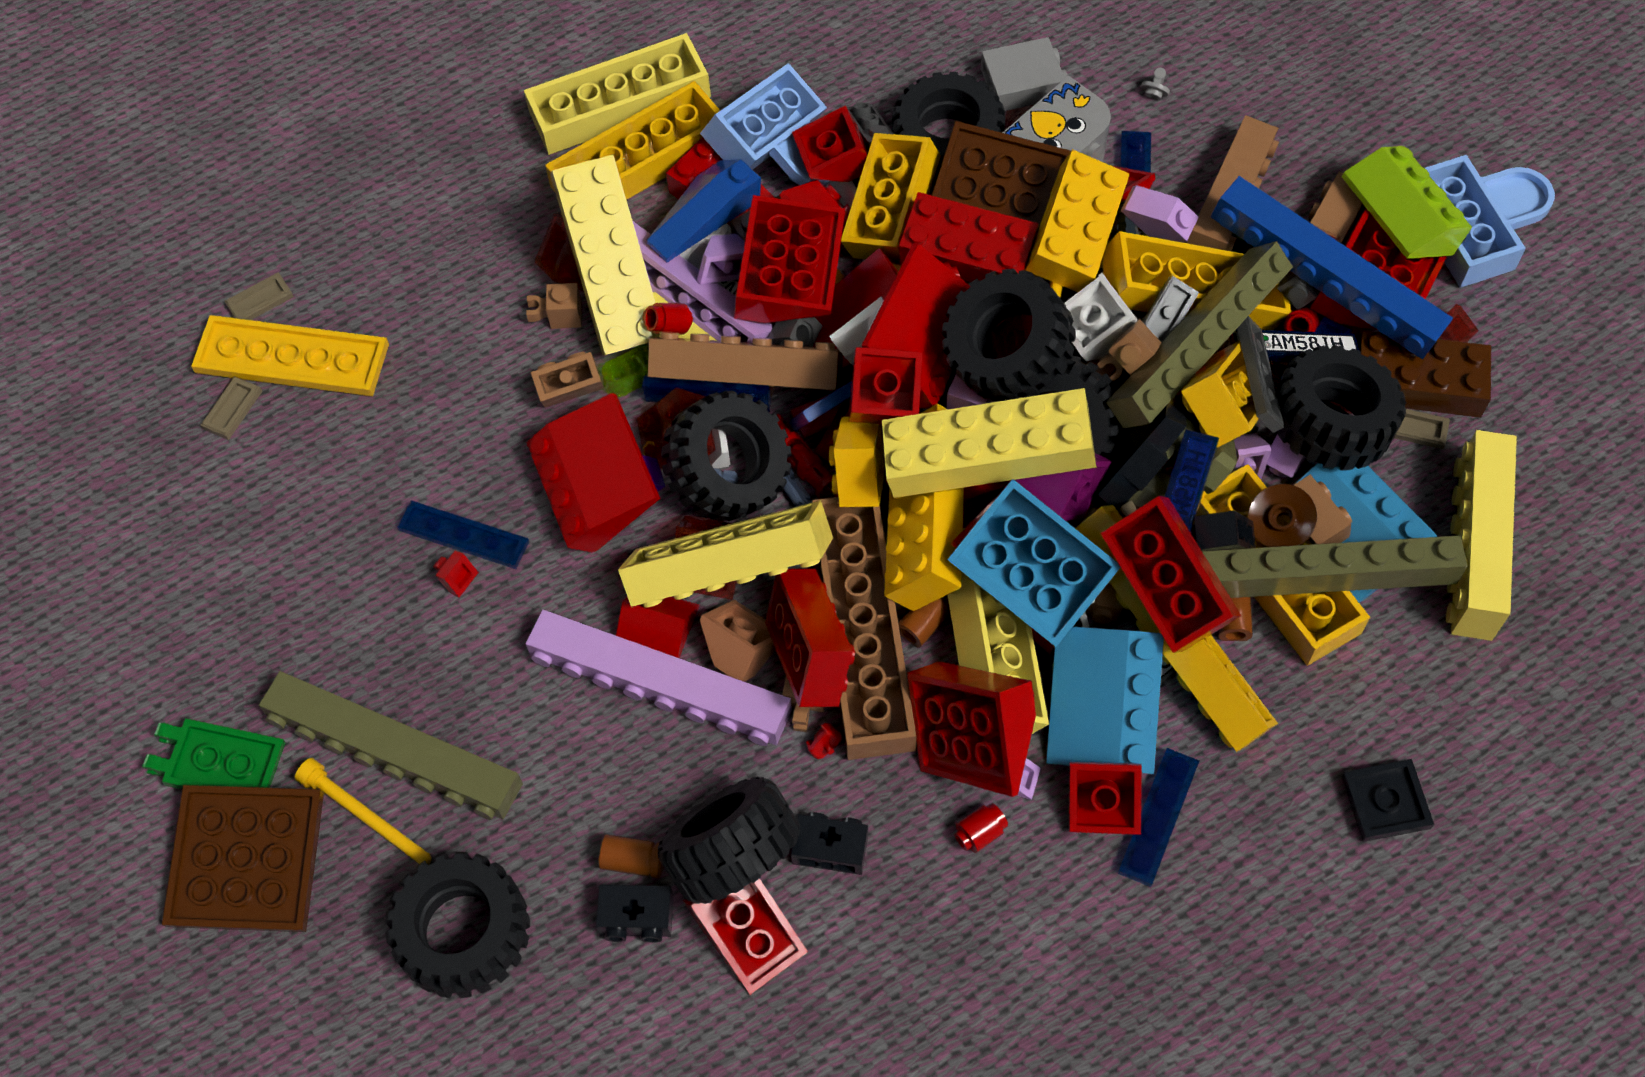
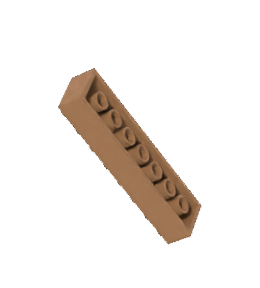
[812,497,916,760]

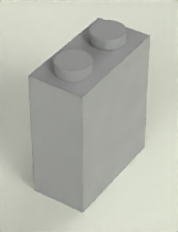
[981,37,1068,111]

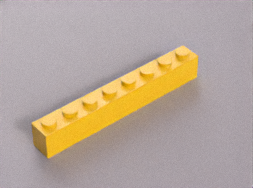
[1075,505,1278,752]

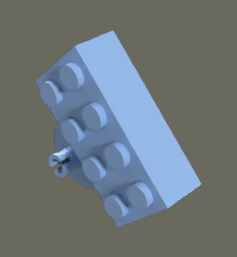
[700,63,830,186]
[1425,155,1555,288]

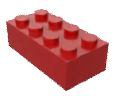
[899,192,1039,282]
[1100,496,1242,653]
[765,569,855,707]

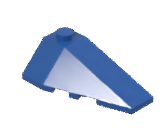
[647,159,761,263]

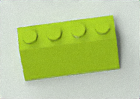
[1341,146,1472,259]

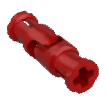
[777,414,833,499]

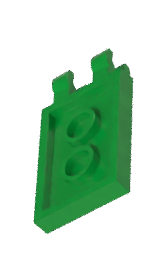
[142,718,286,789]

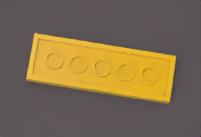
[191,315,389,396]

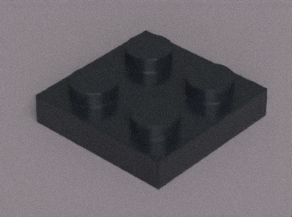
[1341,759,1434,842]

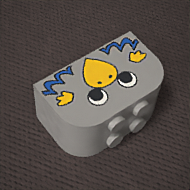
[1002,76,1111,162]

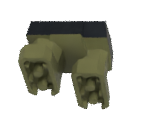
[1098,395,1237,531]

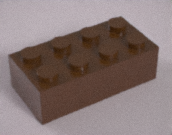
[1356,330,1491,418]

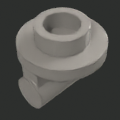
[1141,67,1170,100]

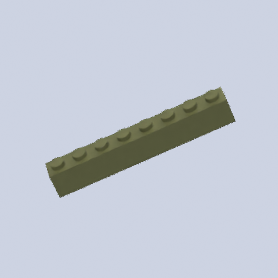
[1106,241,1293,428]
[1202,535,1468,598]
[259,671,523,820]

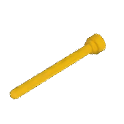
[295,758,432,865]

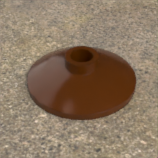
[1248,484,1317,547]

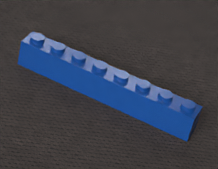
[1210,176,1453,360]

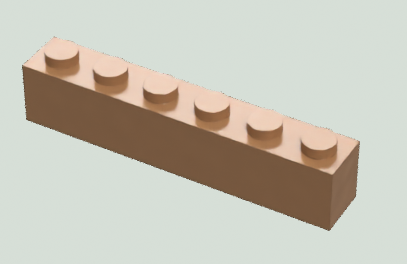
[1187,115,1279,251]
[648,332,843,390]

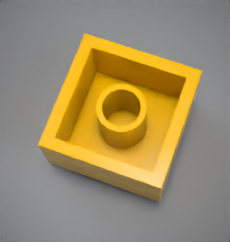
[829,417,886,507]

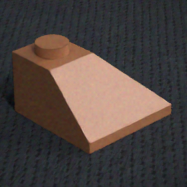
[700,599,776,682]

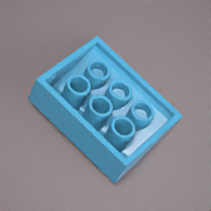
[1295,463,1437,603]
[947,479,1121,647]
[1046,627,1164,774]

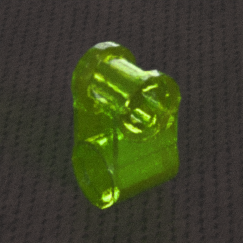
[602,344,661,397]

